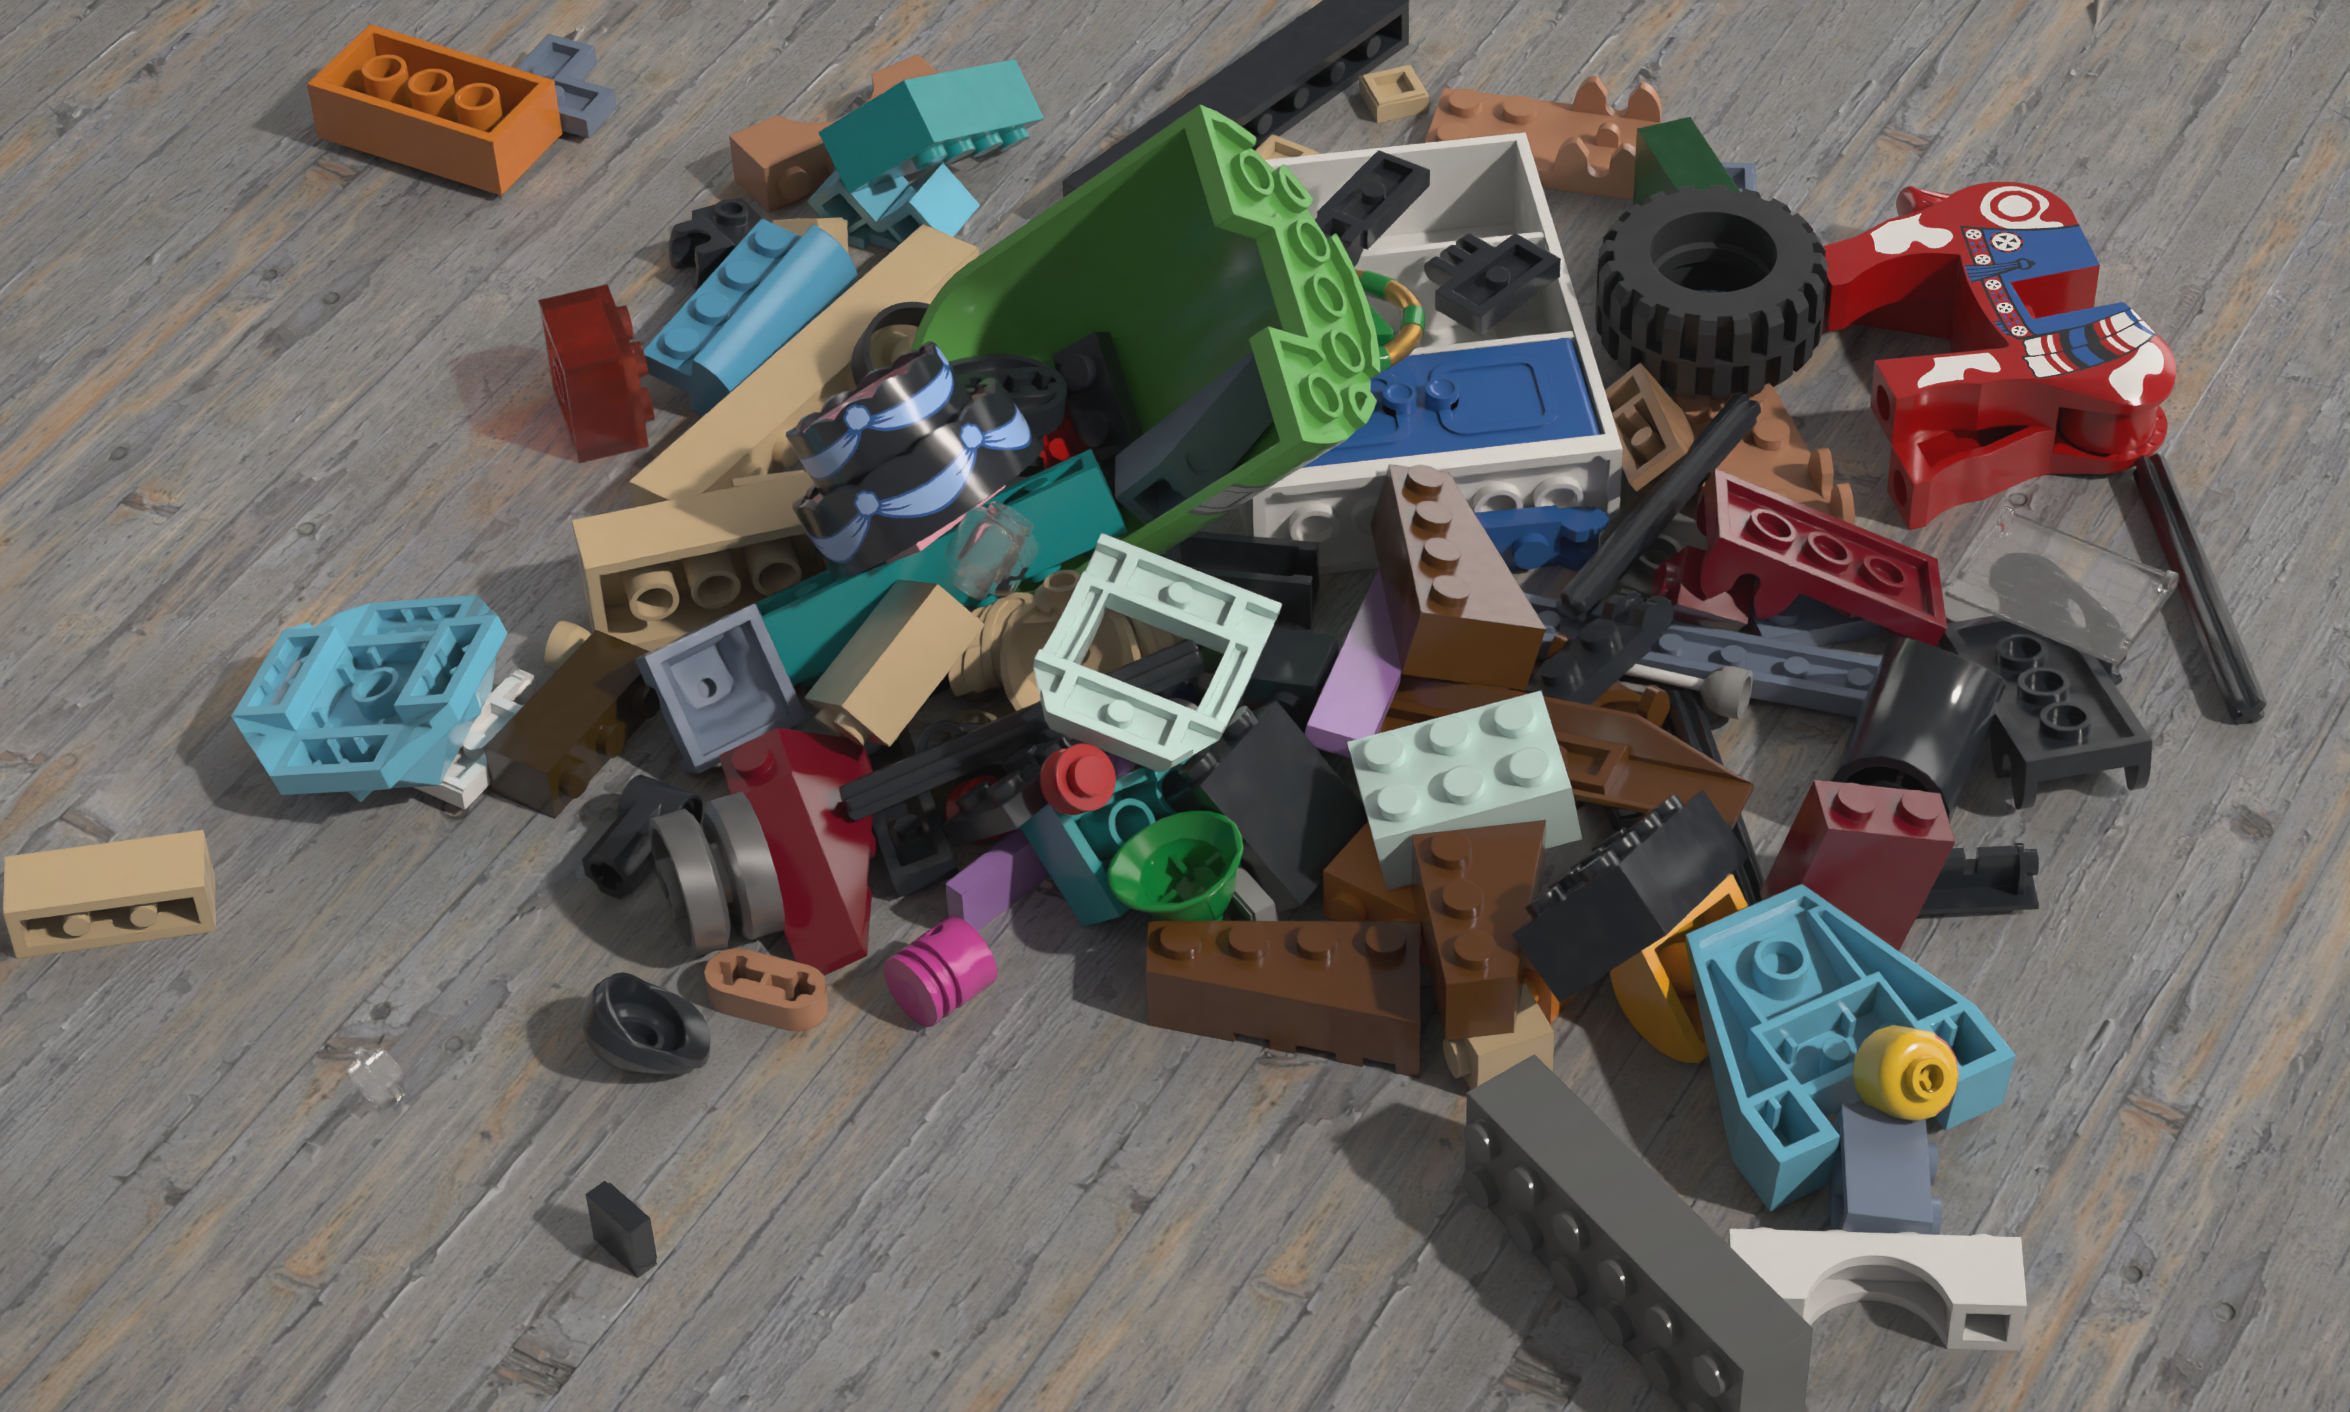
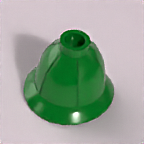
[1107,811,1244,921]

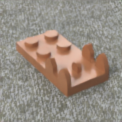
[1425,76,1662,200]
[1671,384,1855,525]

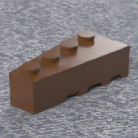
[1146,921,1420,1078]

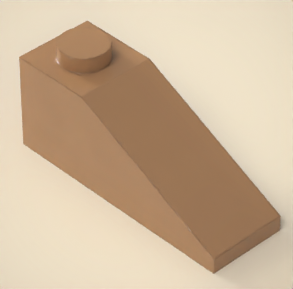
[1605,363,1696,491]

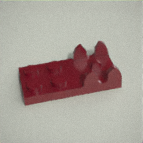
[1696,469,1947,647]

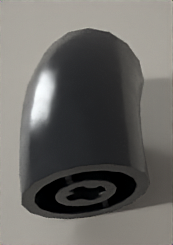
[1830,636,2007,823]

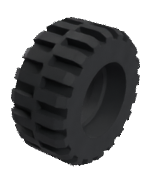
[1595,185,1828,400]

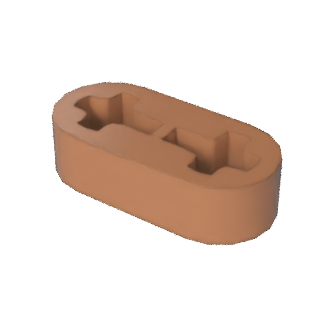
[704,948,829,1031]

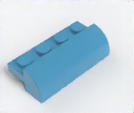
[640,219,859,416]

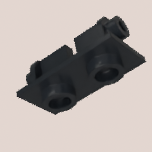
[1918,843,2039,915]

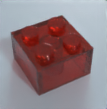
[538,284,655,463]

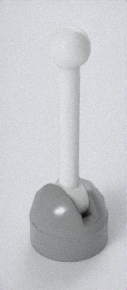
[1625,664,1753,720]

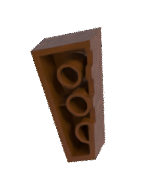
[1371,464,1546,691]

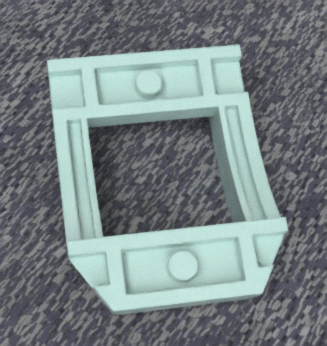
[1033,533,1282,773]

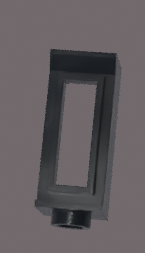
[1159,531,1320,630]

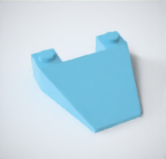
[1685,884,2016,1212]

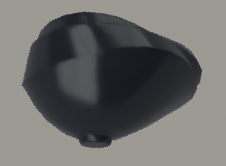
[580,972,711,1074]

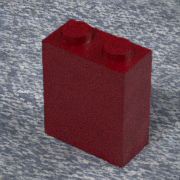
[1760,780,1956,951]

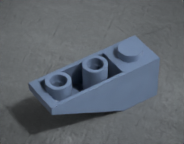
[1115,351,1274,525]

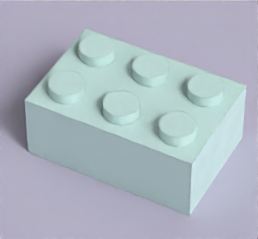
[1347,691,1582,891]

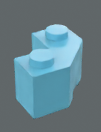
[807,163,980,250]

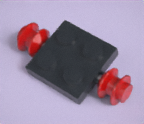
[942,734,1116,847]

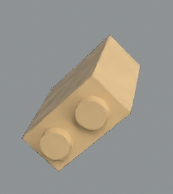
[804,579,985,747]

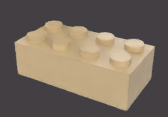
[572,472,828,650]

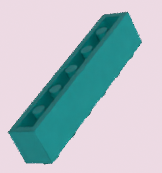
[755,449,1128,688]

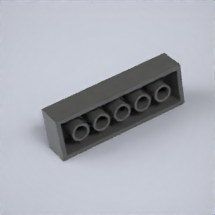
[1463,1054,1813,1412]

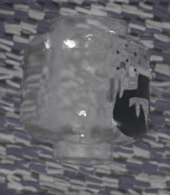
[943,501,1039,600]

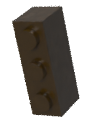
[484,630,660,819]

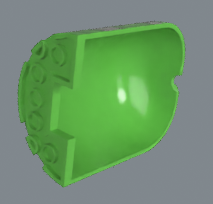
[911,105,1380,602]

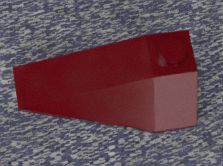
[719,728,876,976]

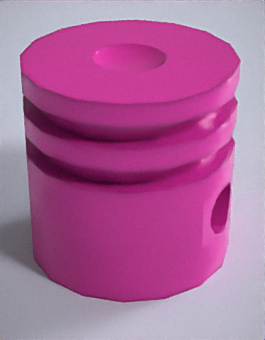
[883,916,997,1027]

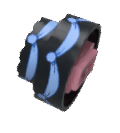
[786,341,1044,580]

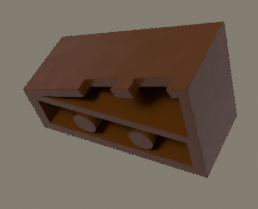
[1411,820,1546,1041]

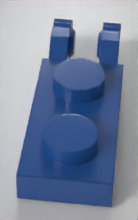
[1475,505,1609,571]

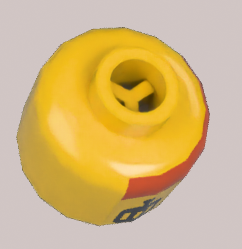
[1852,1025,1959,1121]

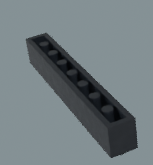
[1062,0,1409,198]

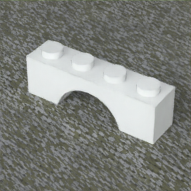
[1728,1227,2027,1351]

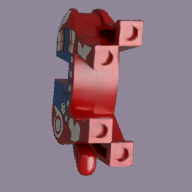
[1822,182,2176,530]

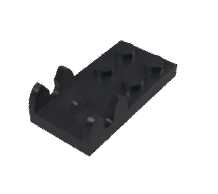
[1939,604,2153,810]

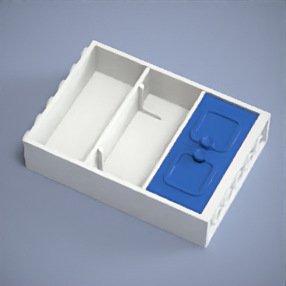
[1239,132,1623,575]

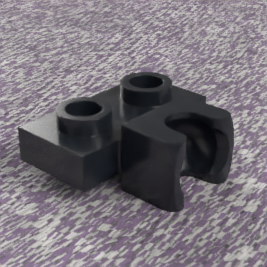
[669,197,763,290]

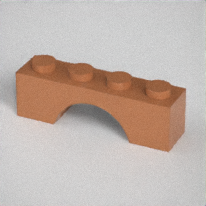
[729,54,939,213]

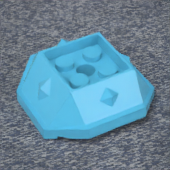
[231,595,508,802]

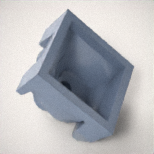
[635,603,807,774]

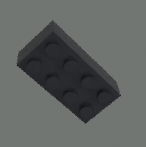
[1512,790,1749,1003]

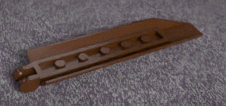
[1303,675,1754,830]

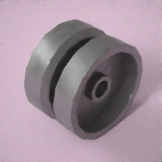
[649,792,785,957]

